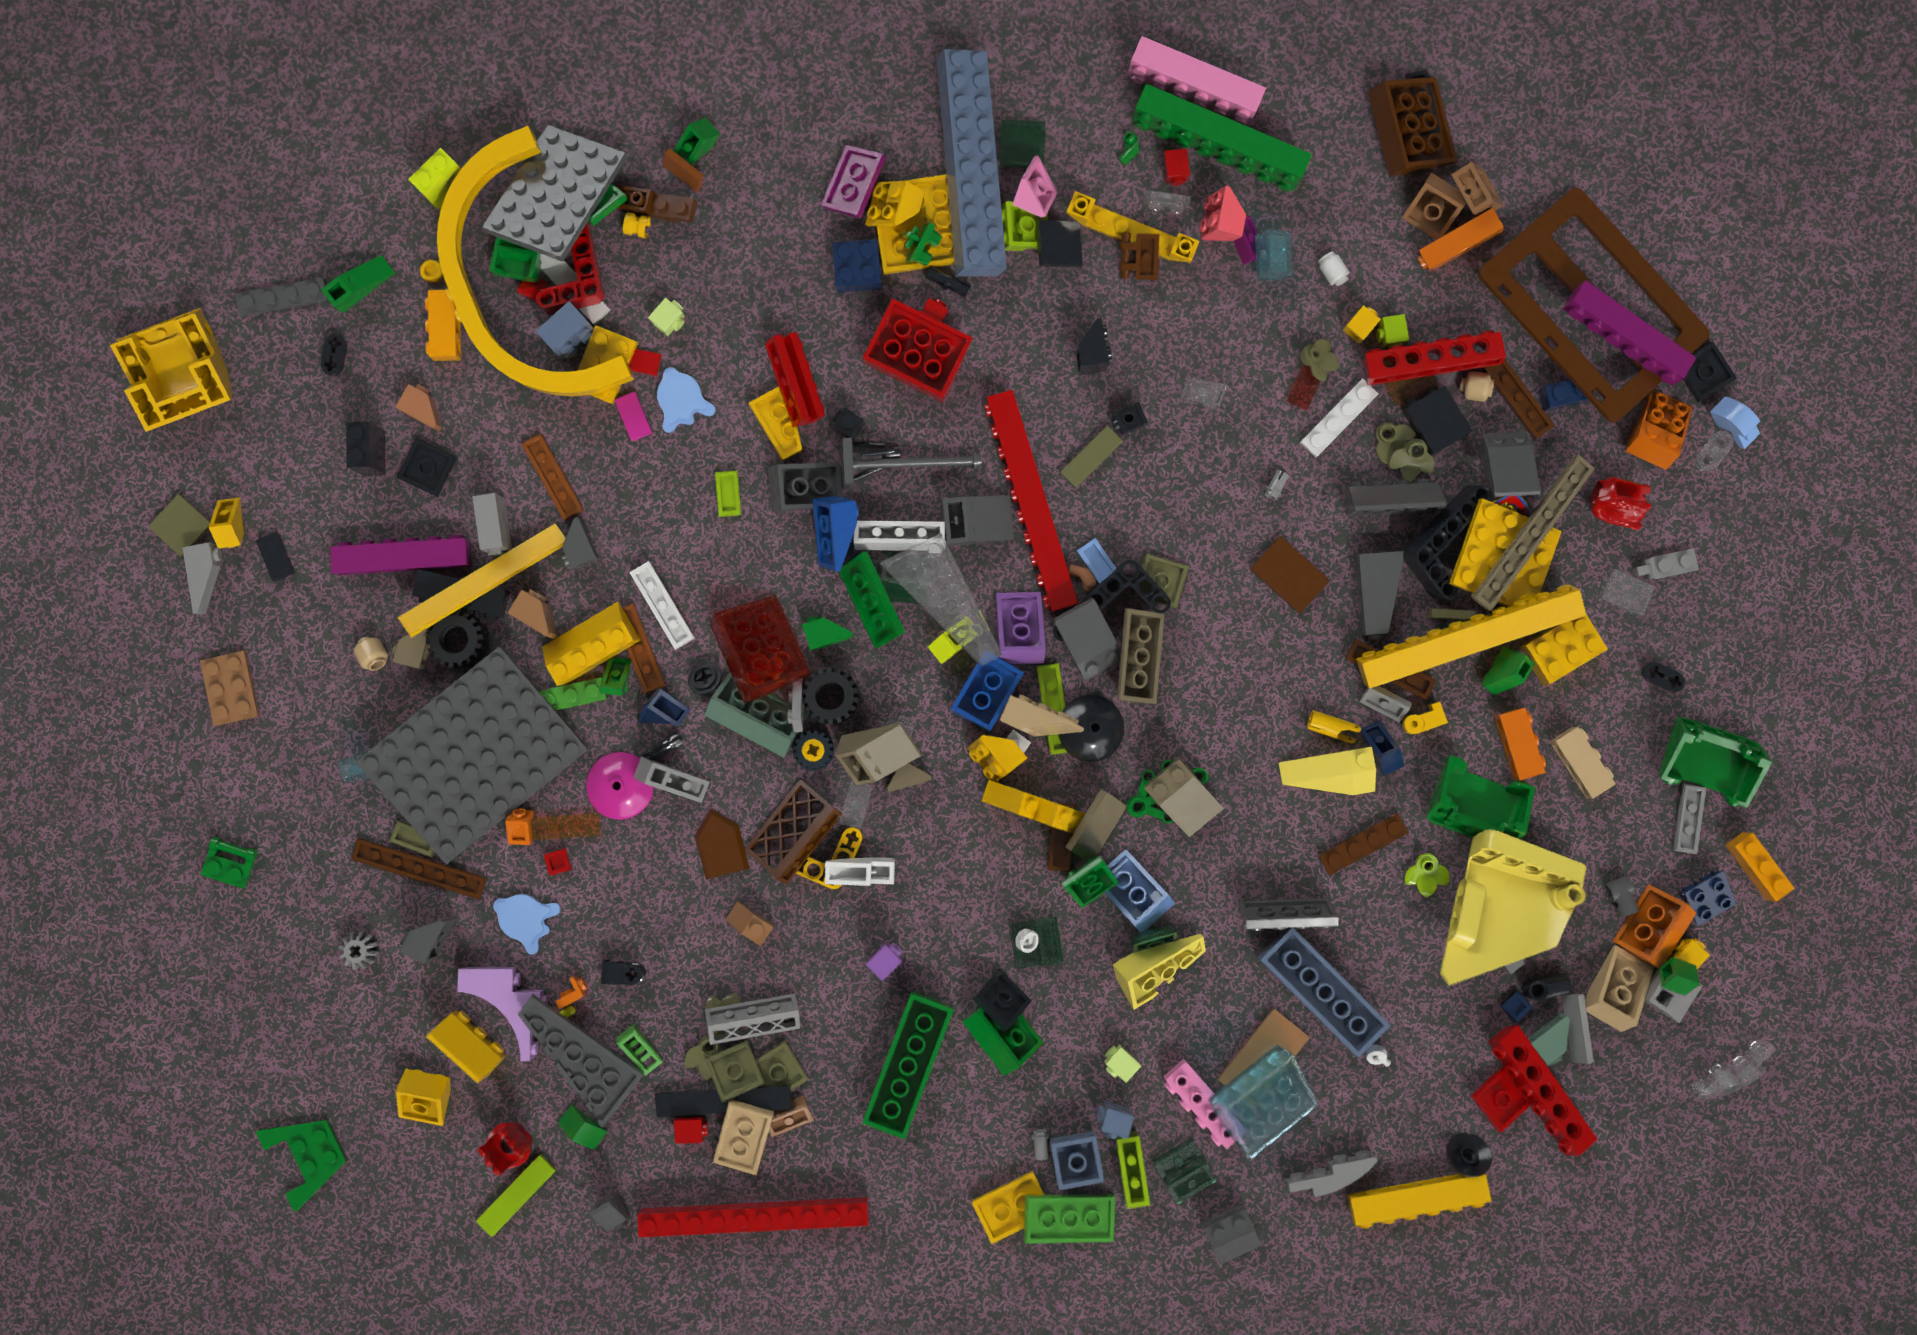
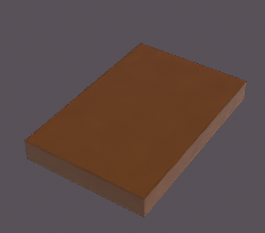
[1250,536,1330,614]

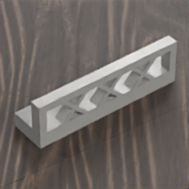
[705,993,800,1045]

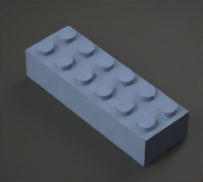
[1257,927,1391,1058]

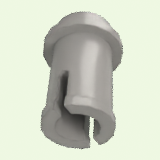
[1265,470,1289,500]
[1031,1129,1049,1160]

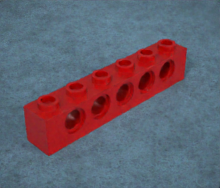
[1363,330,1506,386]
[1488,1025,1598,1156]

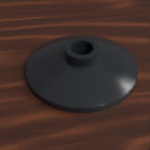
[1446,1133,1492,1177]

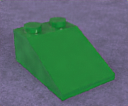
[1062,855,1119,908]

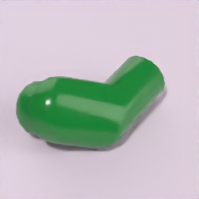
[1118,131,1139,167]

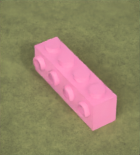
[1163,1059,1247,1149]

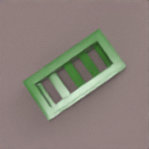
[616,1024,663,1075]

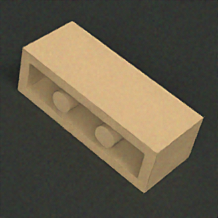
[1549,727,1615,799]

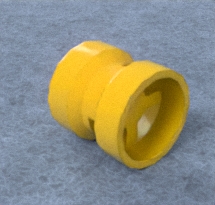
[623,212,651,239]

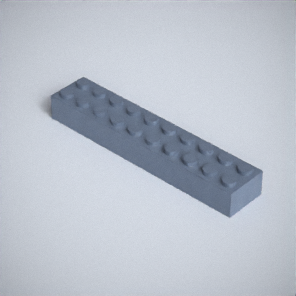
[937,49,1007,276]

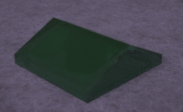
[1129,923,1177,953]

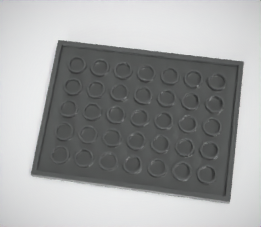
[355,646,588,864]

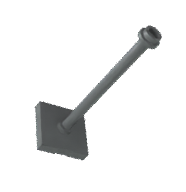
[841,438,982,490]

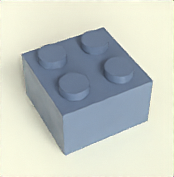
[536,301,594,360]
[1050,1131,1104,1190]

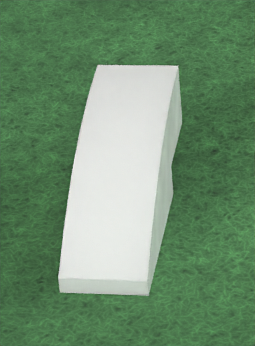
[825,858,895,886]

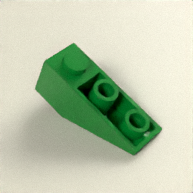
[321,255,395,313]

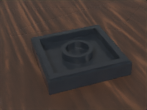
[1036,220,1083,267]
[1683,341,1737,402]
[397,438,458,497]
[973,969,1032,1032]

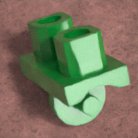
[902,223,942,266]

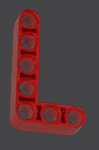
[536,222,605,315]

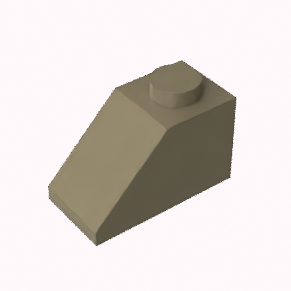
[392,626,433,670]

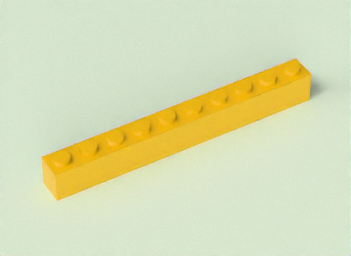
[1356,585,1586,689]

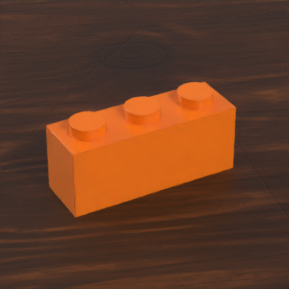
[1494,708,1546,781]

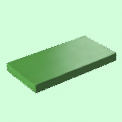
[1024,1194,1115,1244]

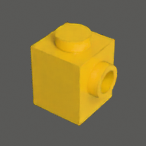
[1668,938,1710,969]

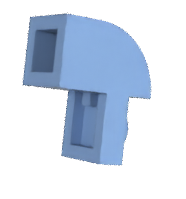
[1710,396,1760,449]

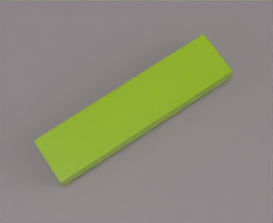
[1036,663,1067,755]
[476,1154,557,1237]

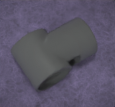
[1604,876,1640,917]

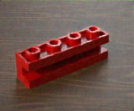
[765,332,825,427]

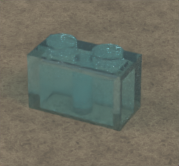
[1255,229,1293,281]

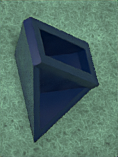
[637,687,691,727]

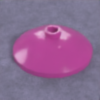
[586,752,654,820]

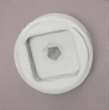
[1015,929,1039,953]

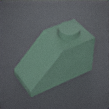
[1528,1013,1570,1065]

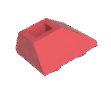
[1200,186,1246,241]

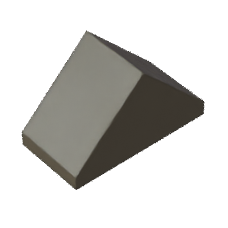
[887,763,932,792]

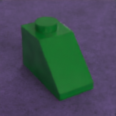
[673,118,720,165]
[802,615,854,651]

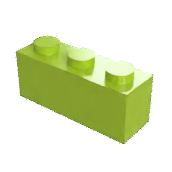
[1115,1131,1150,1209]

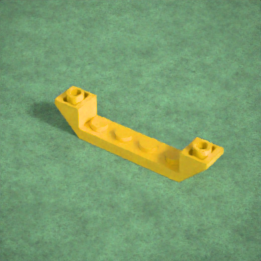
[1066,191,1199,263]

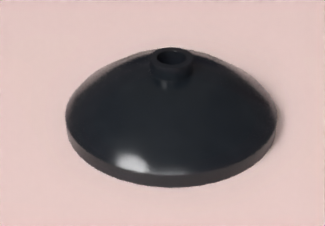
[1058,695,1124,762]

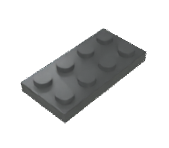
[1239,898,1338,931]

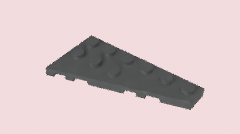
[518,994,644,1127]

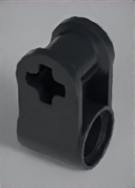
[601,960,646,985]

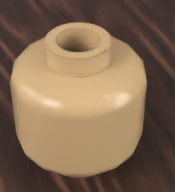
[1460,371,1495,402]
[354,637,388,671]

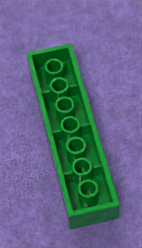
[1132,84,1312,192]

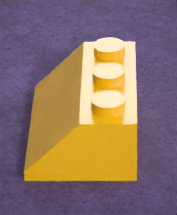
[426,1010,507,1083]

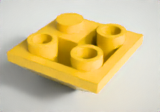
[865,181,925,226]
[967,735,1027,782]

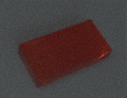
[1286,364,1320,411]

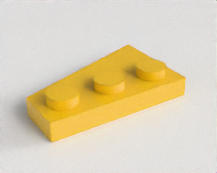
[748,386,802,462]

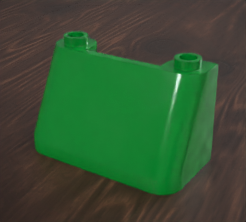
[1659,716,1772,808]
[1426,755,1535,839]

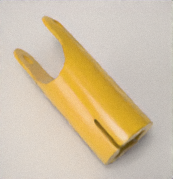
[1307,710,1361,743]

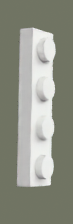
[1300,378,1379,458]
[629,561,695,650]

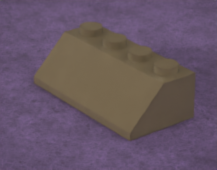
[1117,608,1165,704]

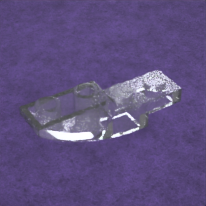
[1689,1040,1777,1100]

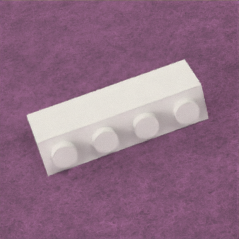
[854,521,945,551]

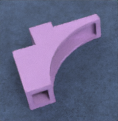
[458,967,548,1061]

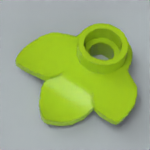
[1404,853,1450,898]

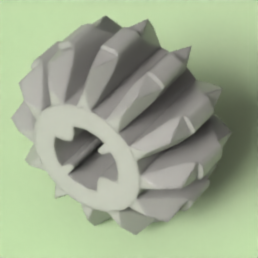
[338,931,379,970]

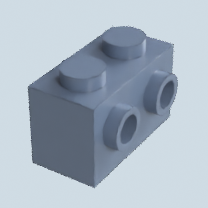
[1096,1101,1134,1139]

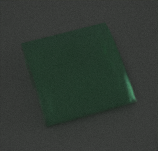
[1000,120,1046,168]
[1009,917,1064,969]
[1153,1138,1216,1204]

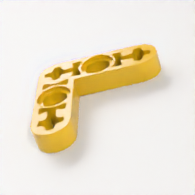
[785,827,863,889]

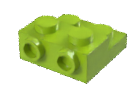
[1001,201,1048,251]

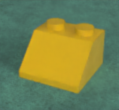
[396,1069,451,1126]

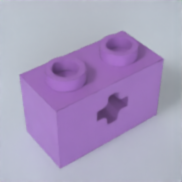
[866,941,903,981]

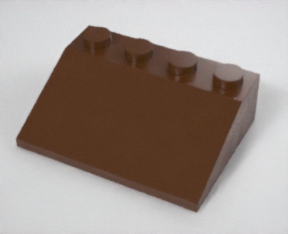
[1368,77,1458,177]

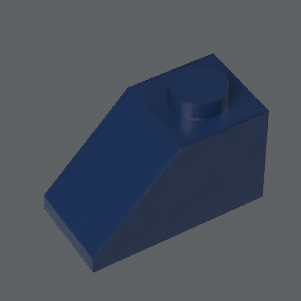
[1360,720,1404,776]

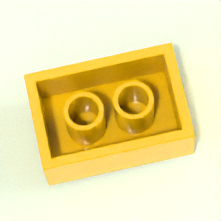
[1519,614,1608,685]

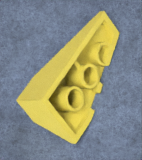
[1278,747,1376,795]
[1113,934,1206,1010]

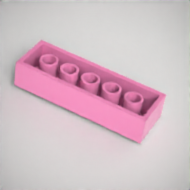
[1128,36,1266,127]

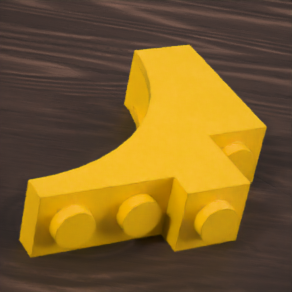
[982,780,1085,833]

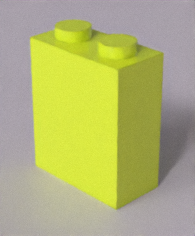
[408,148,461,210]

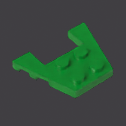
[255,1119,348,1212]

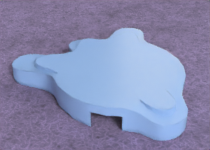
[657,367,716,433]
[493,894,561,955]

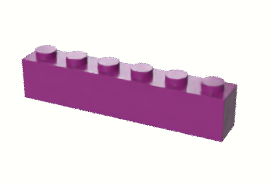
[1563,280,1696,386]
[330,535,472,575]

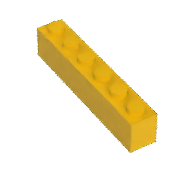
[1347,1174,1491,1228]

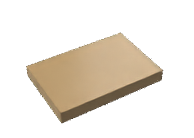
[713,1099,774,1175]

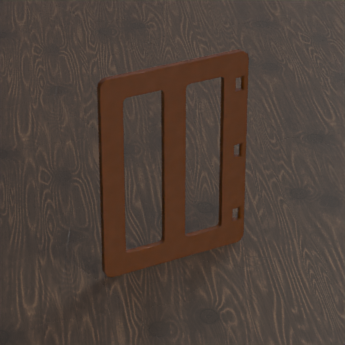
[1478,187,1710,423]

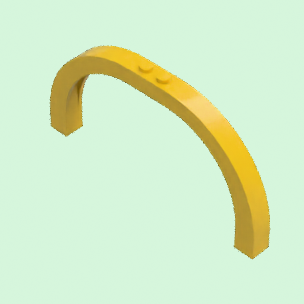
[437,126,635,396]

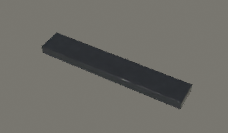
[655,1085,792,1117]

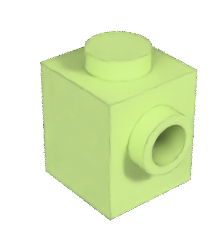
[648,298,685,336]
[1105,1044,1141,1083]

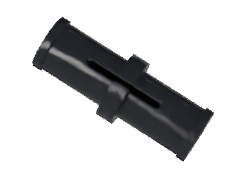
[925,266,971,298]

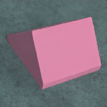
[1013,155,1058,217]

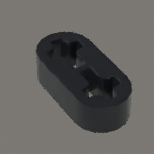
[321,333,347,376]
[1641,662,1685,692]

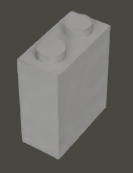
[472,493,512,558]

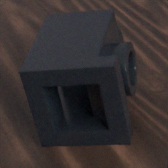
[1111,402,1148,436]

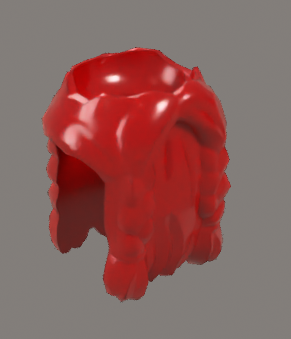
[1589,476,1652,530]
[477,1122,533,1177]

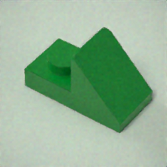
[599,657,632,696]

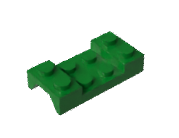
[489,185,542,283]

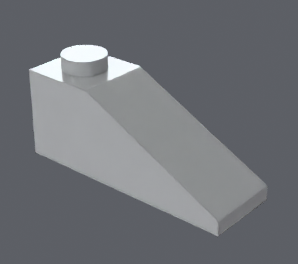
[182,543,222,615]
[633,756,710,803]

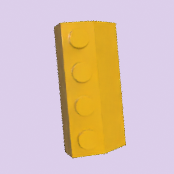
[542,601,641,686]

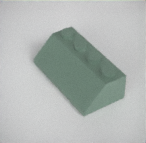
[704,671,809,758]

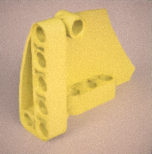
[1440,830,1586,985]

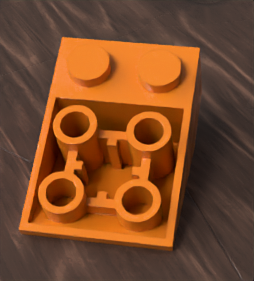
[1625,389,1692,470]

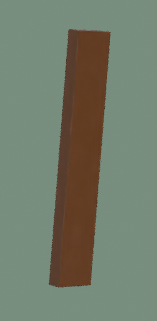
[351,838,487,900]

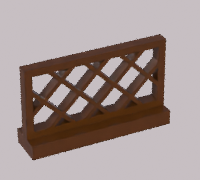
[744,779,843,885]

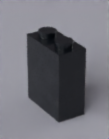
[1402,386,1473,456]
[346,422,385,475]

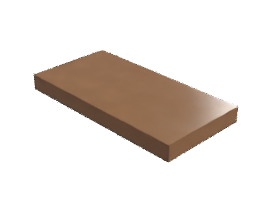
[1217,1008,1310,1109]

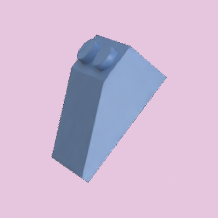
[1105,849,1175,934]

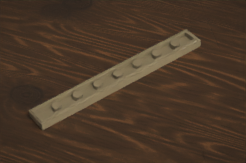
[1471,454,1595,611]

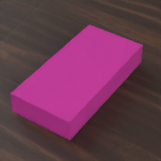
[614,391,652,442]

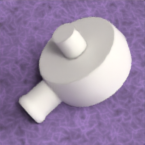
[1365,1045,1391,1067]

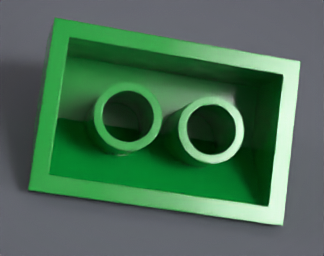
[962,1006,1044,1076]

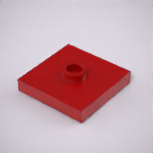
[1470,1067,1531,1132]

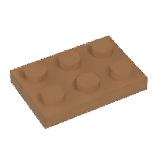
[200,650,260,726]

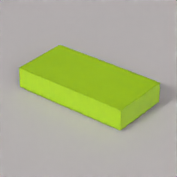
[715,470,741,517]

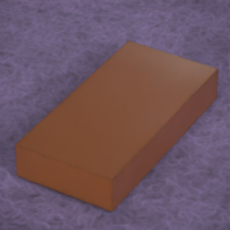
[663,148,704,192]

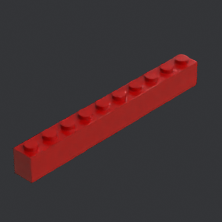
[984,389,1078,613]
[637,1197,869,1238]

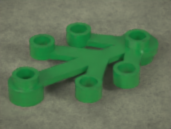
[1126,760,1208,824]

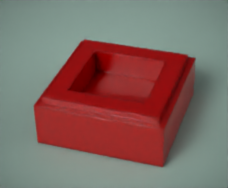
[543,848,572,876]

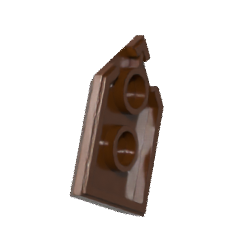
[695,809,750,880]

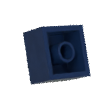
[832,239,882,293]

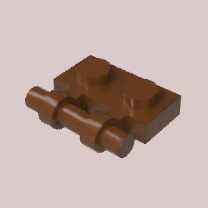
[1119,233,1160,280]

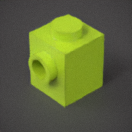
[1377,314,1409,349]

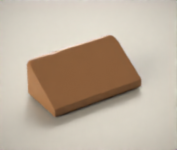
[769,1096,814,1137]

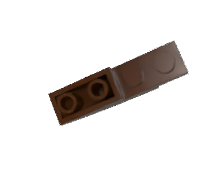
[613,184,698,223]

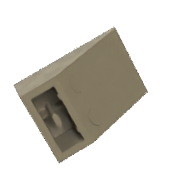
[835,723,921,786]

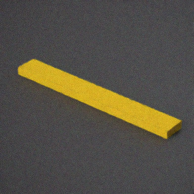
[398,524,566,638]

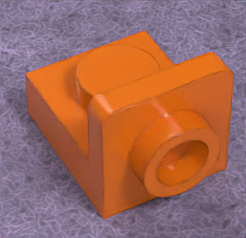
[505,808,534,845]
[555,975,588,1009]

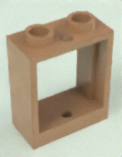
[1451,162,1504,216]

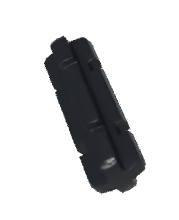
[641,732,683,761]

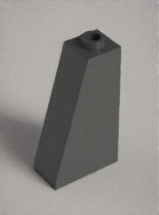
[1355,551,1404,640]

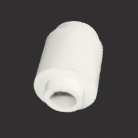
[1318,251,1350,286]

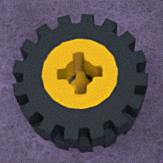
[793,730,834,771]

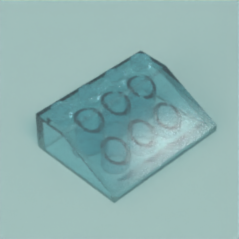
[1208,1044,1319,1161]

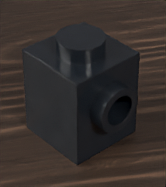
[832,407,865,442]

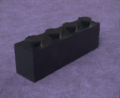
[412,569,510,621]

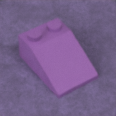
[996,592,1046,664]

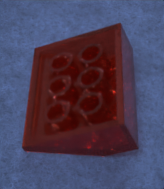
[710,595,811,703]

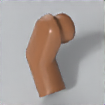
[1069,564,1096,592]

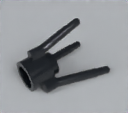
[852,442,901,481]

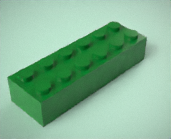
[862,990,954,1140]

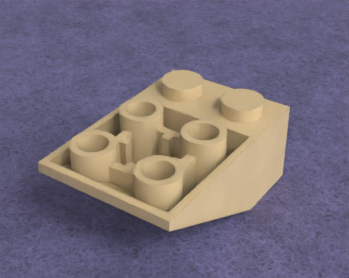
[1000,695,1084,737]

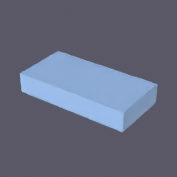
[1077,538,1116,584]

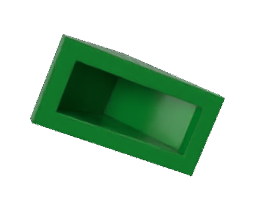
[558,1104,608,1150]

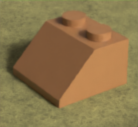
[1402,173,1466,240]
[508,589,558,639]

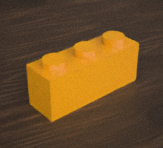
[425,290,461,361]
[1725,832,1795,902]

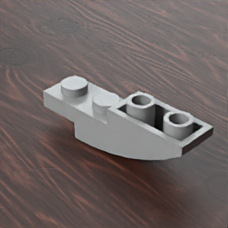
[1285,1150,1377,1197]

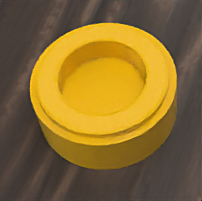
[420,260,443,283]

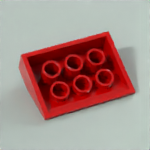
[862,298,973,402]

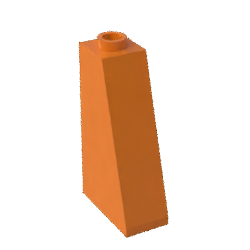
[1417,208,1504,272]

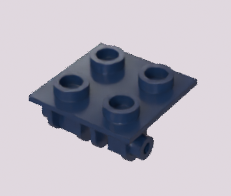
[1679,870,1736,926]

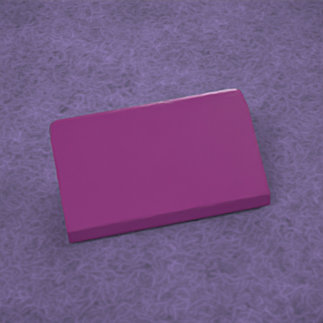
[1233,215,1267,265]

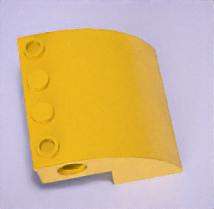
[110,308,232,432]

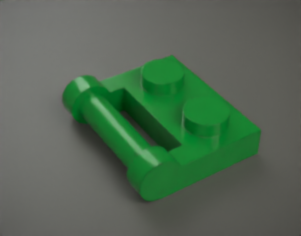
[201,836,258,889]

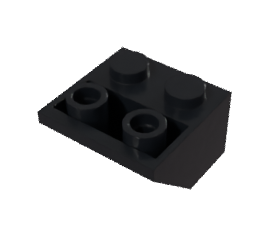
[1076,318,1112,376]

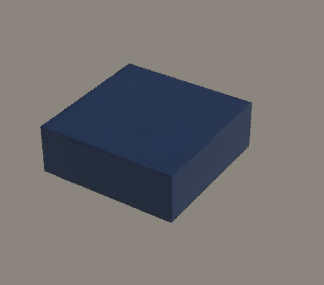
[1499,990,1533,1023]

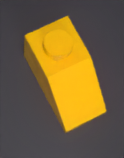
[209,497,244,548]

